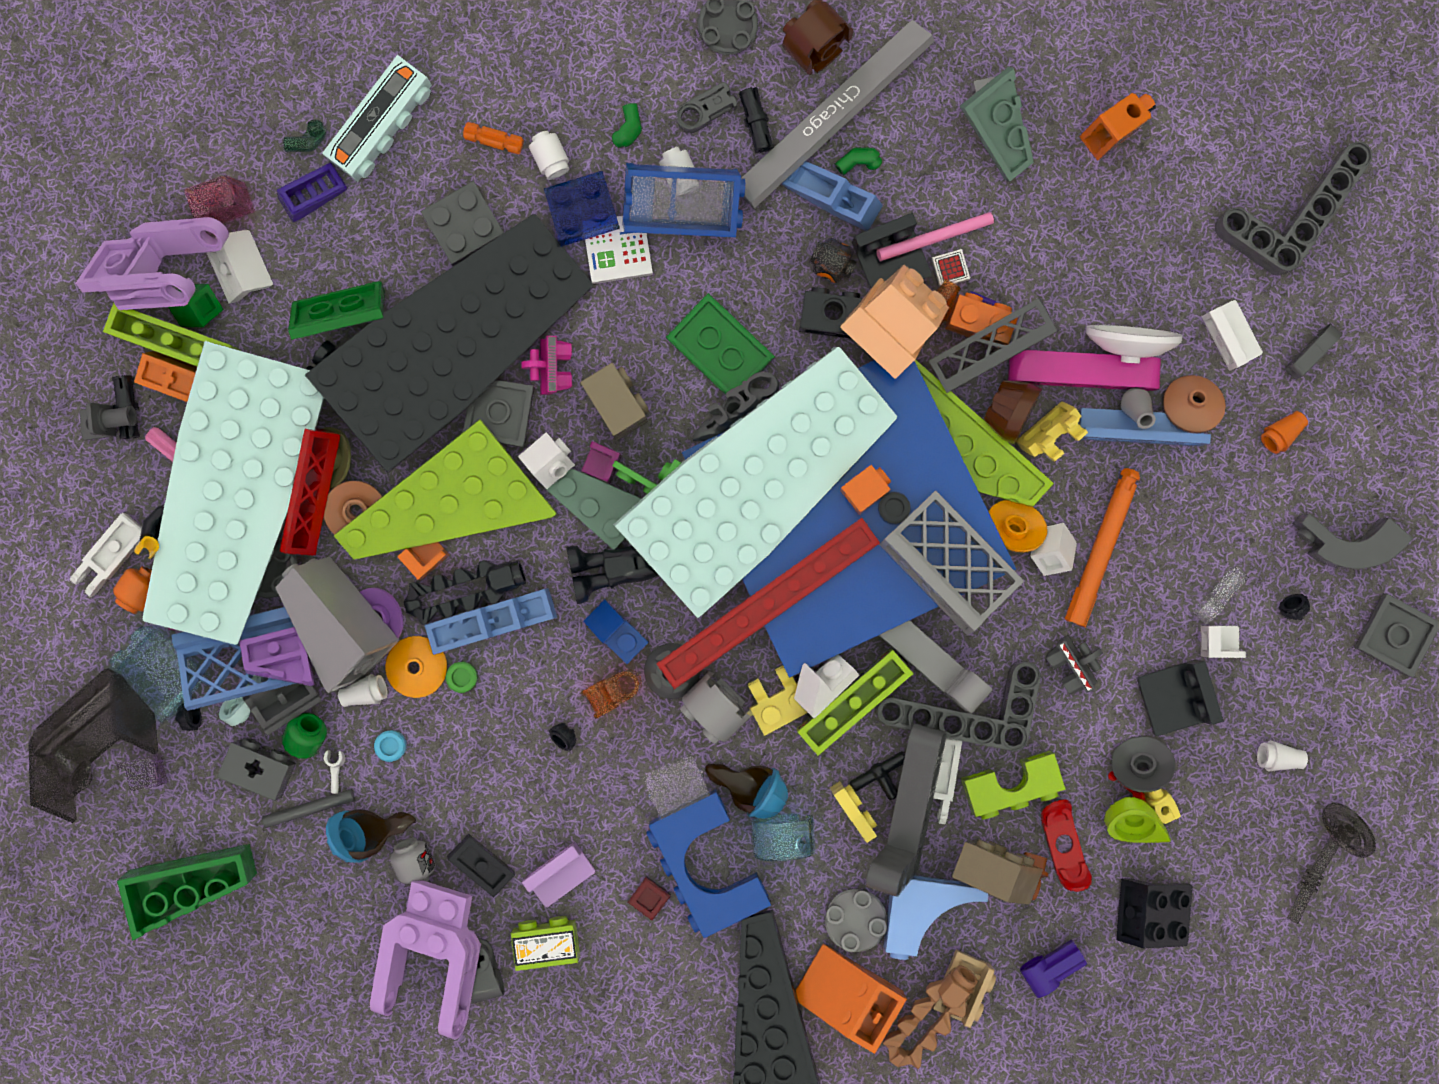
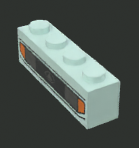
[322,55,432,182]

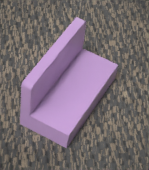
[522,841,595,907]

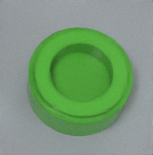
[446,661,478,693]

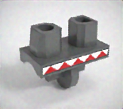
[1046,635,1103,694]

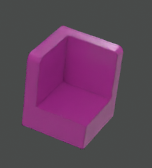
[581,441,622,484]

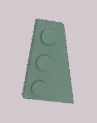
[960,67,1034,182]
[545,468,642,550]

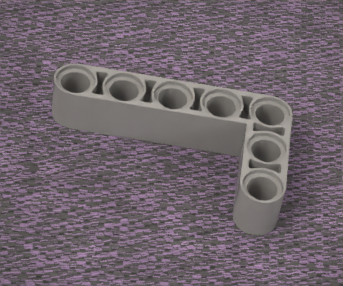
[878,620,993,714]

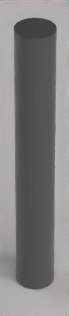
[262,789,355,828]

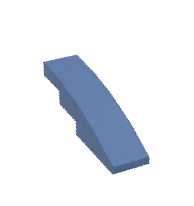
[424,588,557,655]

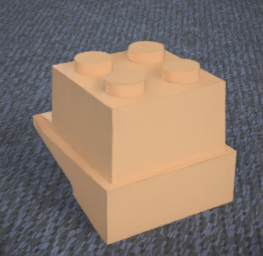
[840,265,949,379]

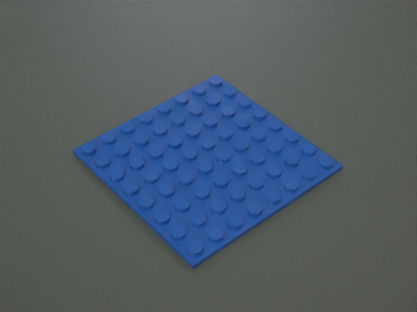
[682,360,1016,678]

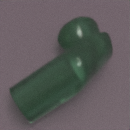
[283,119,326,152]

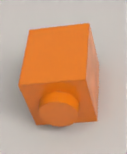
[840,465,891,515]

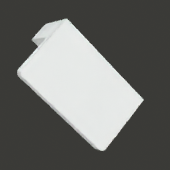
[206,230,273,304]
[1201,300,1263,371]

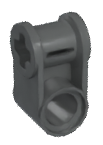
[471,938,505,1004]

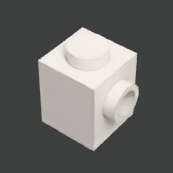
[518,432,575,489]

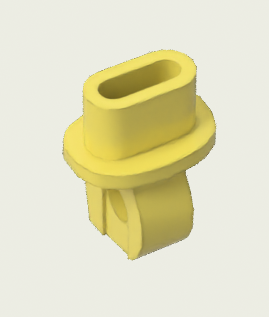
[1144,788,1181,824]

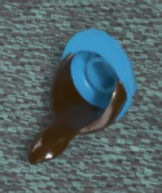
[705,764,788,819]
[326,809,416,863]

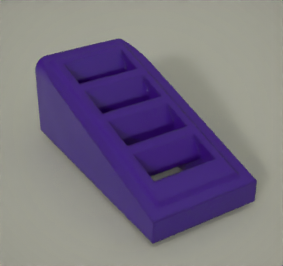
[277,162,347,223]

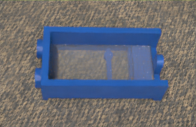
[622,163,745,238]

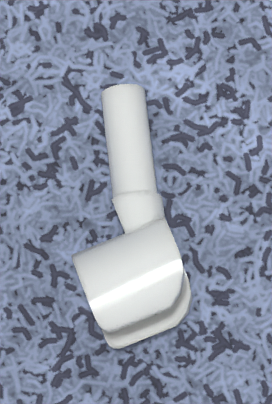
[324,750,345,794]

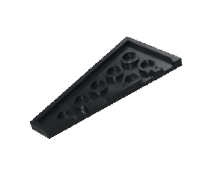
[733,909,820,1084]

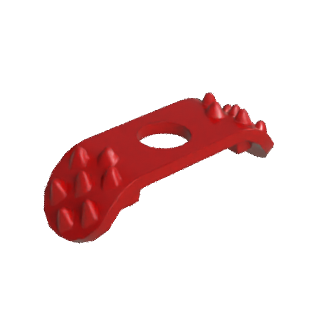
[1041,799,1092,892]

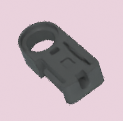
[676,82,737,133]
[1284,323,1342,379]

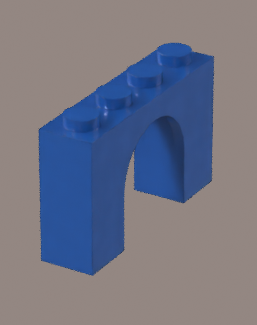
[646,789,771,938]

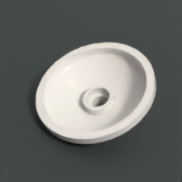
[1086,325,1183,363]

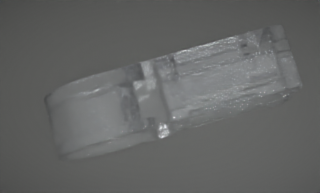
[1193,567,1249,624]

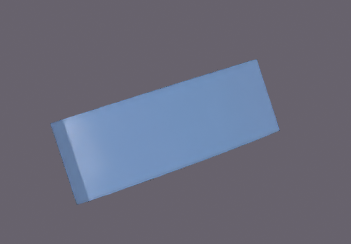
[782,161,883,231]

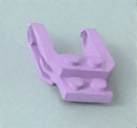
[76,217,229,310]
[370,880,481,1040]

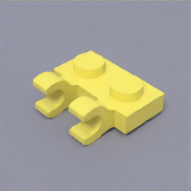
[1016,401,1088,462]
[748,665,808,736]

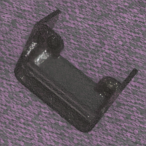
[28,668,158,823]

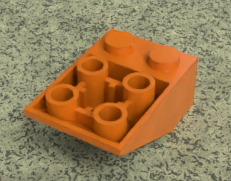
[795,943,907,1054]

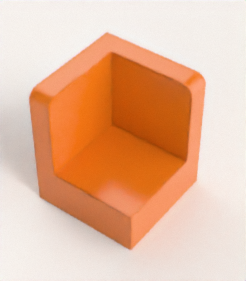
[397,542,450,580]

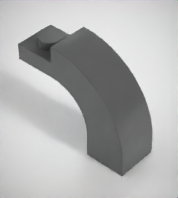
[1292,514,1413,569]

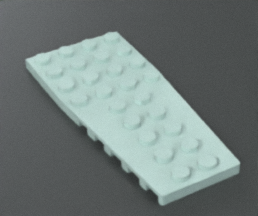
[142,341,324,645]
[613,347,897,618]

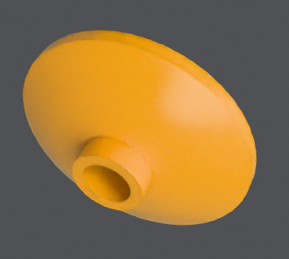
[989,500,1047,552]
[385,636,447,698]

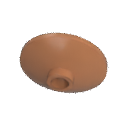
[1163,375,1226,433]
[324,481,382,535]

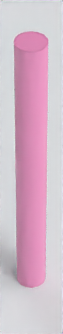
[876,212,994,261]

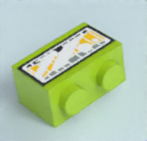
[511,916,580,971]

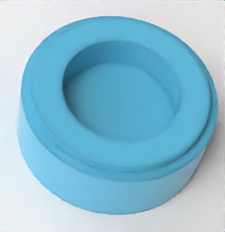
[374,730,407,762]

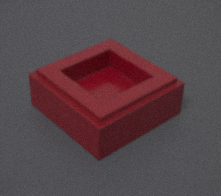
[627,876,671,921]

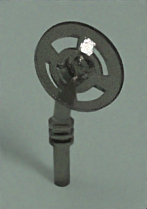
[1287,803,1376,924]

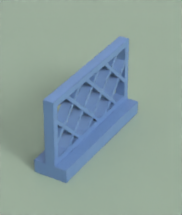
[171,607,296,711]

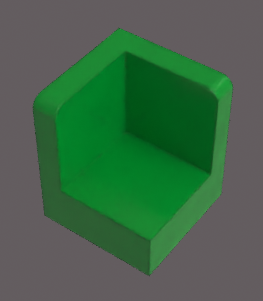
[168,284,224,327]

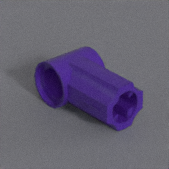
[1020,940,1087,998]

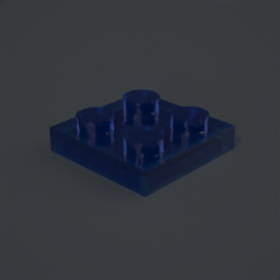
[543,171,620,247]

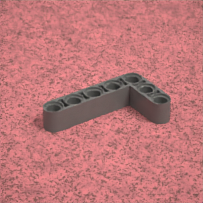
[1215,141,1373,276]
[875,661,1041,751]
[866,723,946,897]

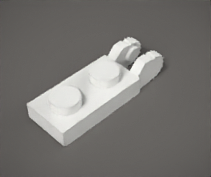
[70,513,142,597]
[934,738,962,824]

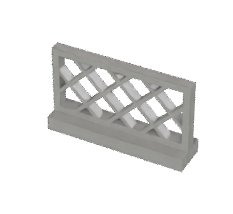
[879,491,1024,636]

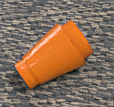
[1261,411,1308,454]

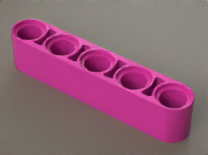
[1008,350,1161,391]

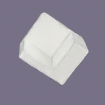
[1030,523,1077,576]
[1201,626,1246,658]

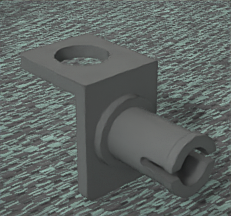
[79,403,137,440]

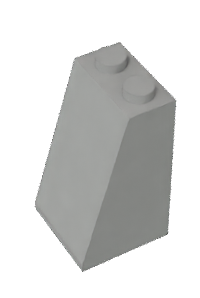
[275,556,399,693]

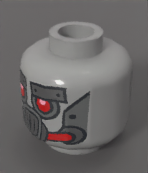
[390,837,436,884]

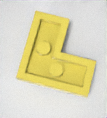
[830,781,878,843]

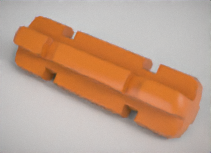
[463,122,524,154]

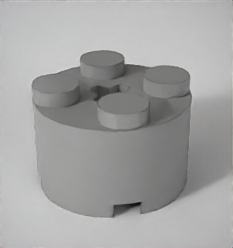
[680,671,753,744]

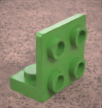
[612,459,682,494]

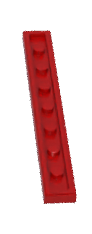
[656,518,880,689]

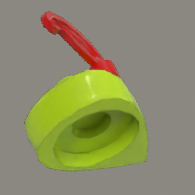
[1104,771,1171,843]

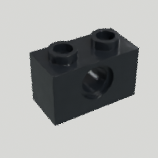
[799,287,862,339]

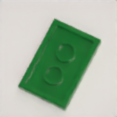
[288,281,385,340]
[666,293,775,395]

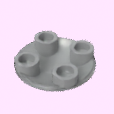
[825,889,887,952]

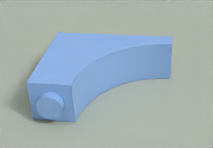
[883,875,988,960]

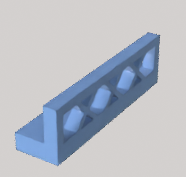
[1079,408,1211,446]

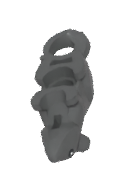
[692,371,780,441]

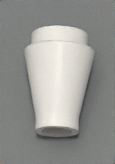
[338,674,387,707]
[1257,740,1308,771]

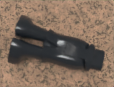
[566,545,658,604]

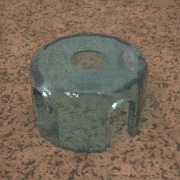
[751,814,816,861]

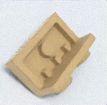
[932,949,996,1028]

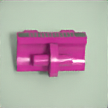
[521,336,572,395]

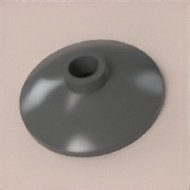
[1111,737,1176,792]

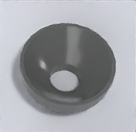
[644,643,700,699]

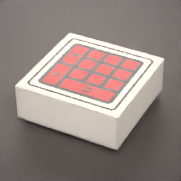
[931,249,970,289]

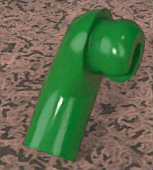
[612,103,642,148]
[834,147,882,176]

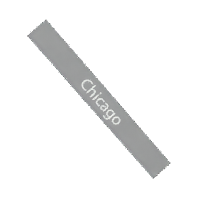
[742,20,935,209]

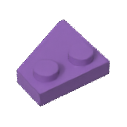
[239,627,315,686]

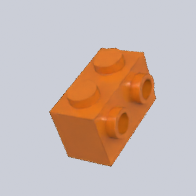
[945,293,1018,348]

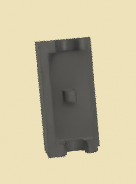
[242,683,322,736]

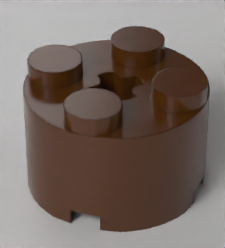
[782,0,853,75]

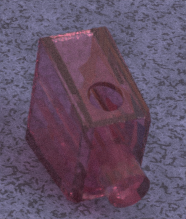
[184,175,255,223]

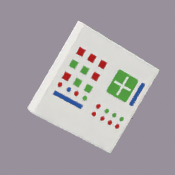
[582,216,653,284]

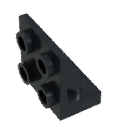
[852,212,932,289]
[1137,659,1224,736]
[1116,878,1193,949]

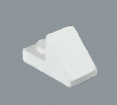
[794,654,859,719]

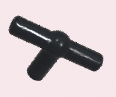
[850,751,905,800]

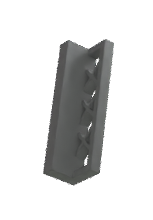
[929,298,1061,393]

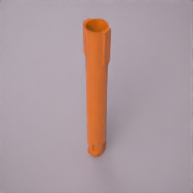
[1065,468,1140,628]

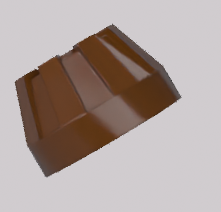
[984,380,1042,445]

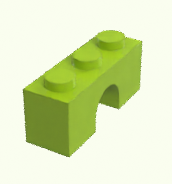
[961,751,1066,820]

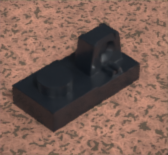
[447,833,515,898]

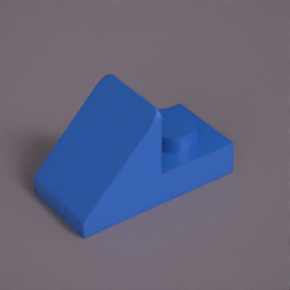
[583,599,649,664]

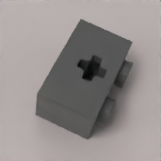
[217,738,296,801]

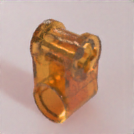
[580,669,642,719]

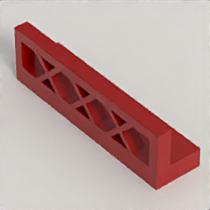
[280,428,340,556]

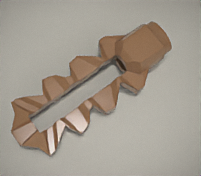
[883,965,978,1069]

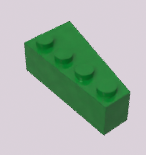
[117,844,257,941]

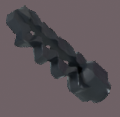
[403,560,526,625]

